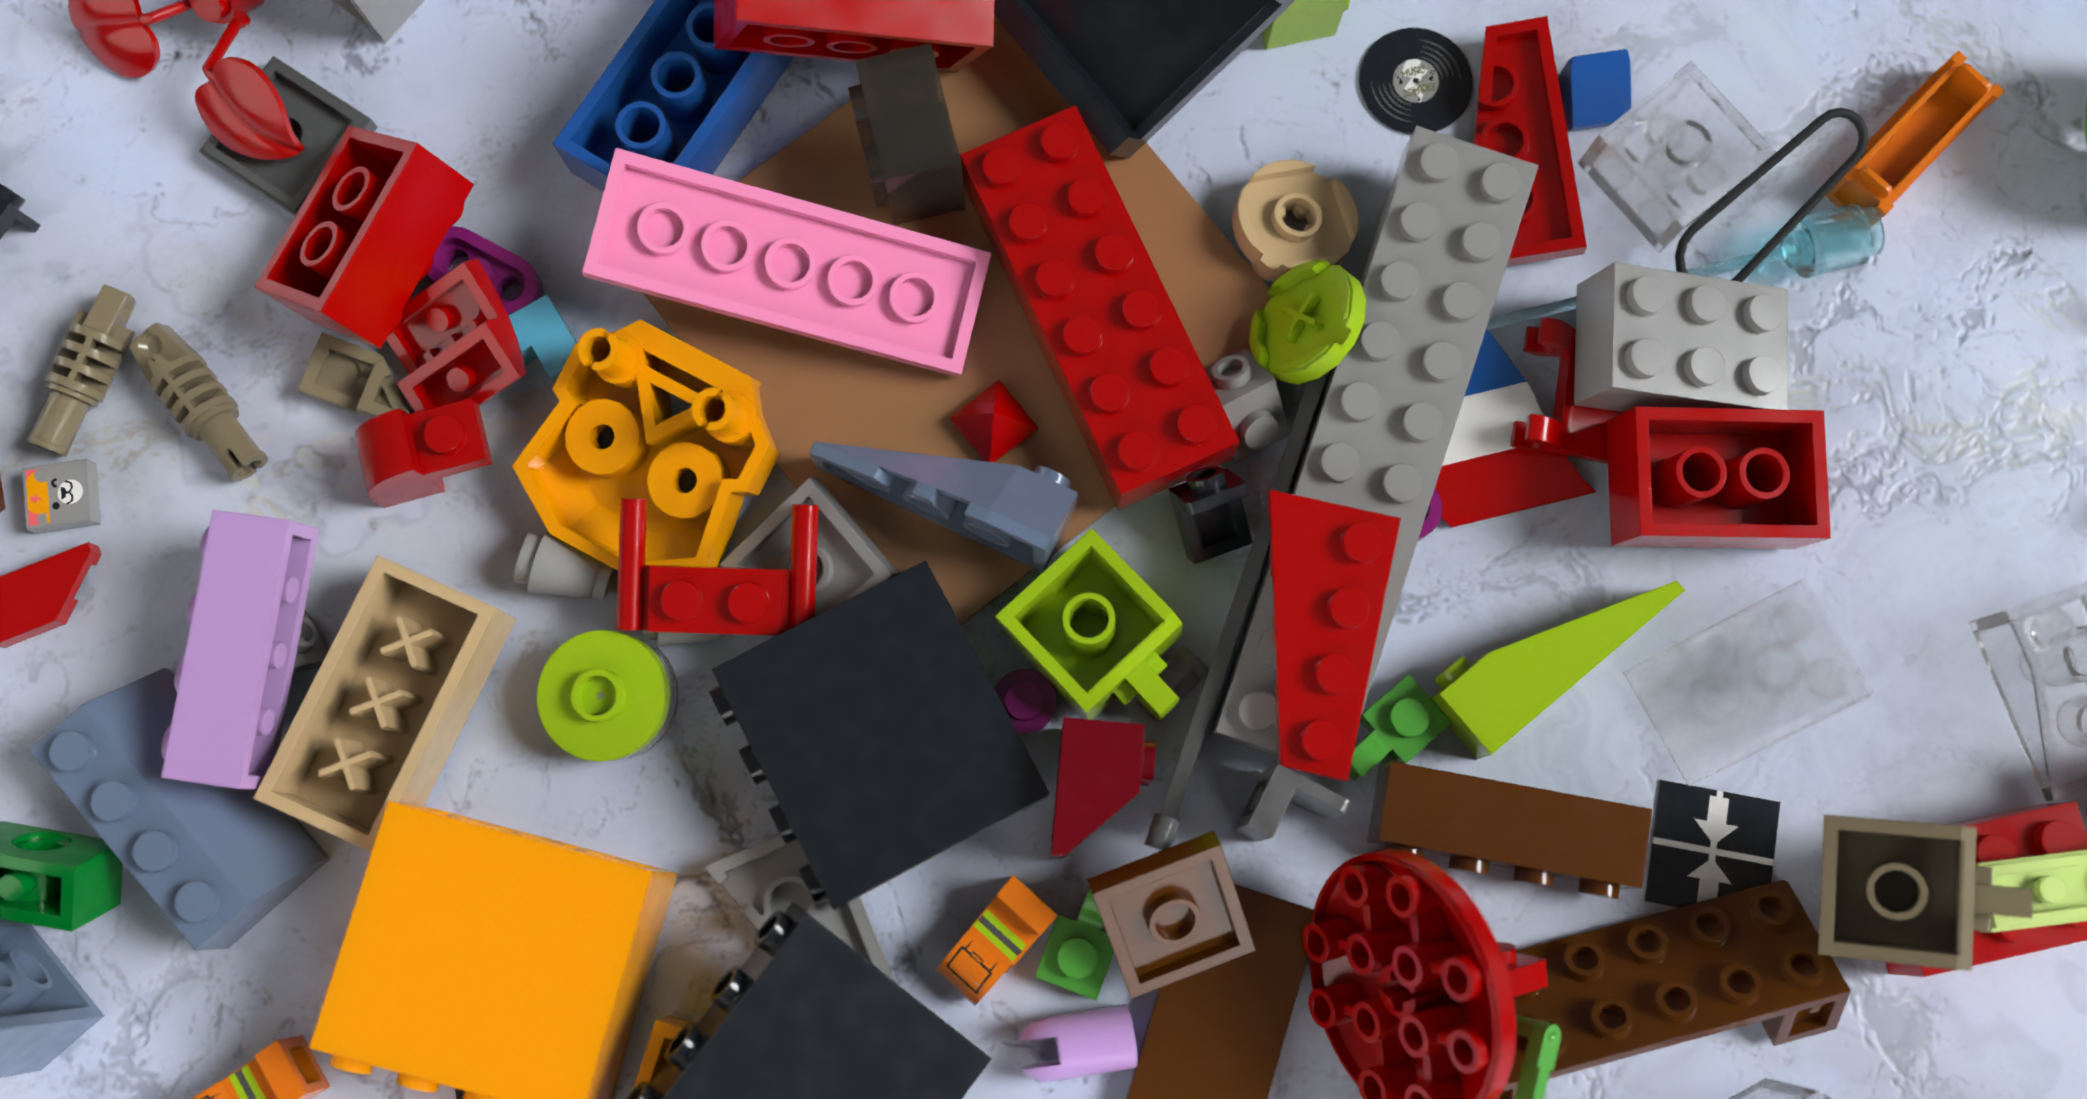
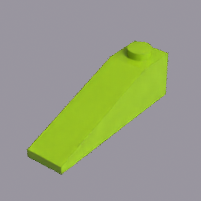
[1430,580,1685,759]

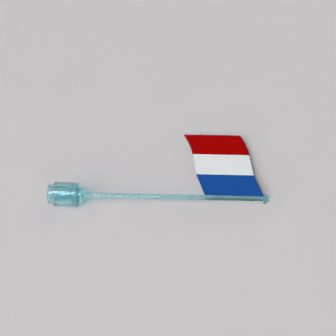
[1435,204,1885,529]

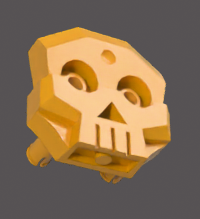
[512,319,780,571]

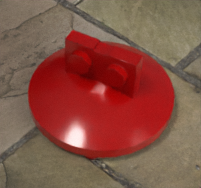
[1302,849,1548,1099]

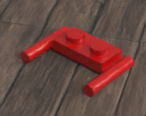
[616,498,819,636]

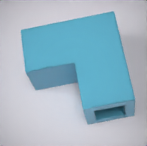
[509,294,578,383]

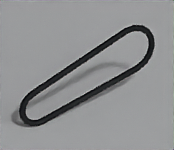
[1675,108,1869,282]

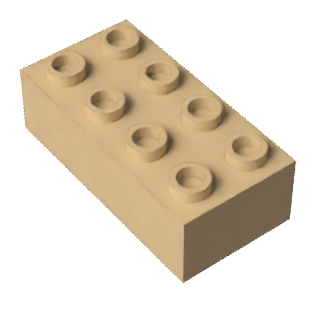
[253,555,516,852]

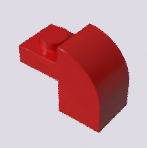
[354,398,493,508]

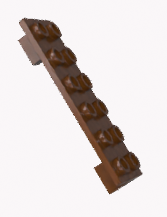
[1498,880,1851,1099]

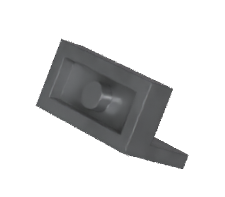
[1234,764,1351,842]

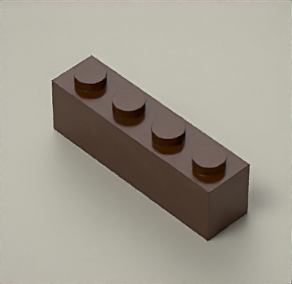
[1367,761,1652,899]

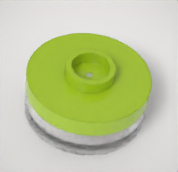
[537,630,679,762]

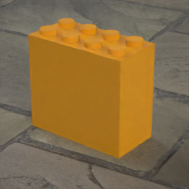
[309,801,678,1099]

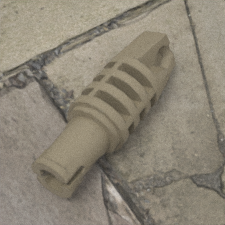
[27,284,136,457]
[129,323,268,482]

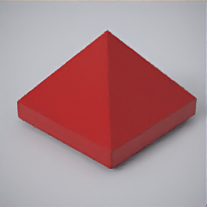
[950,380,1039,463]

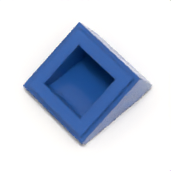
[1558,49,1632,132]

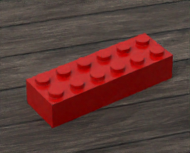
[960,105,1240,511]

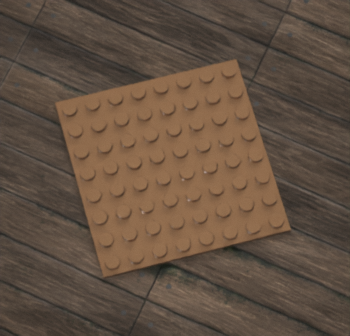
[643,15,1279,626]

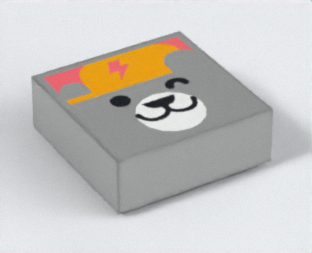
[22,459,101,534]

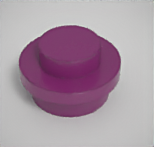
[995,669,1056,734]

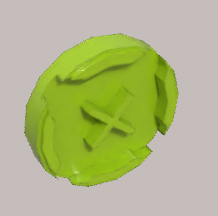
[1249,259,1366,384]

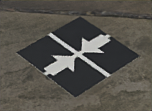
[1644,780,1781,907]

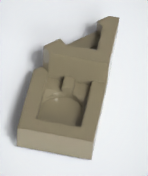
[297,332,410,419]

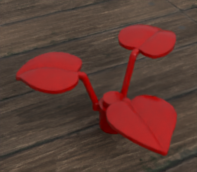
[68,0,305,160]

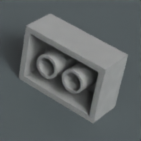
[1574,262,1788,412]

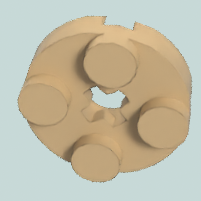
[1232,160,1359,281]

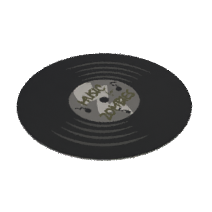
[1359,28,1473,134]

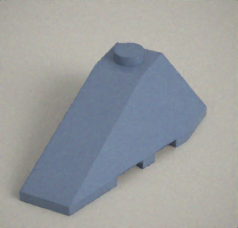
[809,442,1078,573]

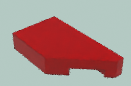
[0,542,102,648]

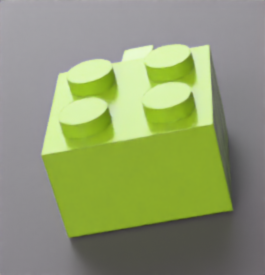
[996,528,1182,721]

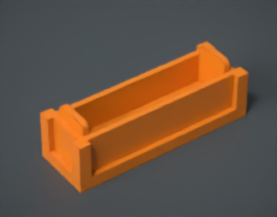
[1825,50,2005,231]

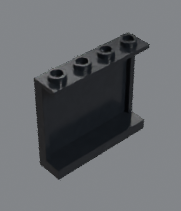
[994,0,1294,158]
[709,560,1050,911]
[626,902,992,1099]

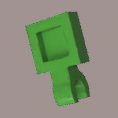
[1349,674,1452,781]
[1035,876,1114,1001]

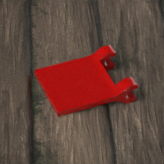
[1510,317,1624,464]

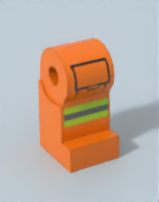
[936,875,1058,1006]
[192,1035,331,1099]

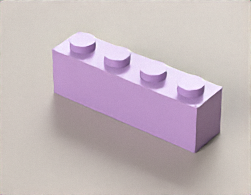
[161,510,320,789]

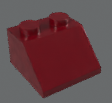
[1050,717,1156,859]

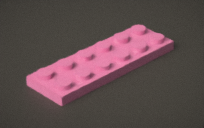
[582,148,991,378]

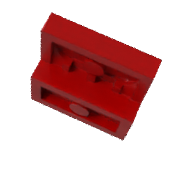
[386,258,527,413]

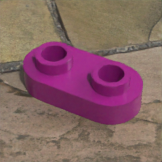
[427,226,544,316]

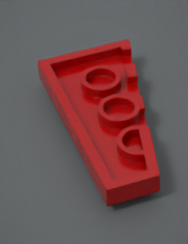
[1473,16,1587,267]
[1267,490,1401,781]

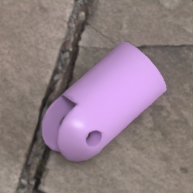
[1016,1004,1138,1082]

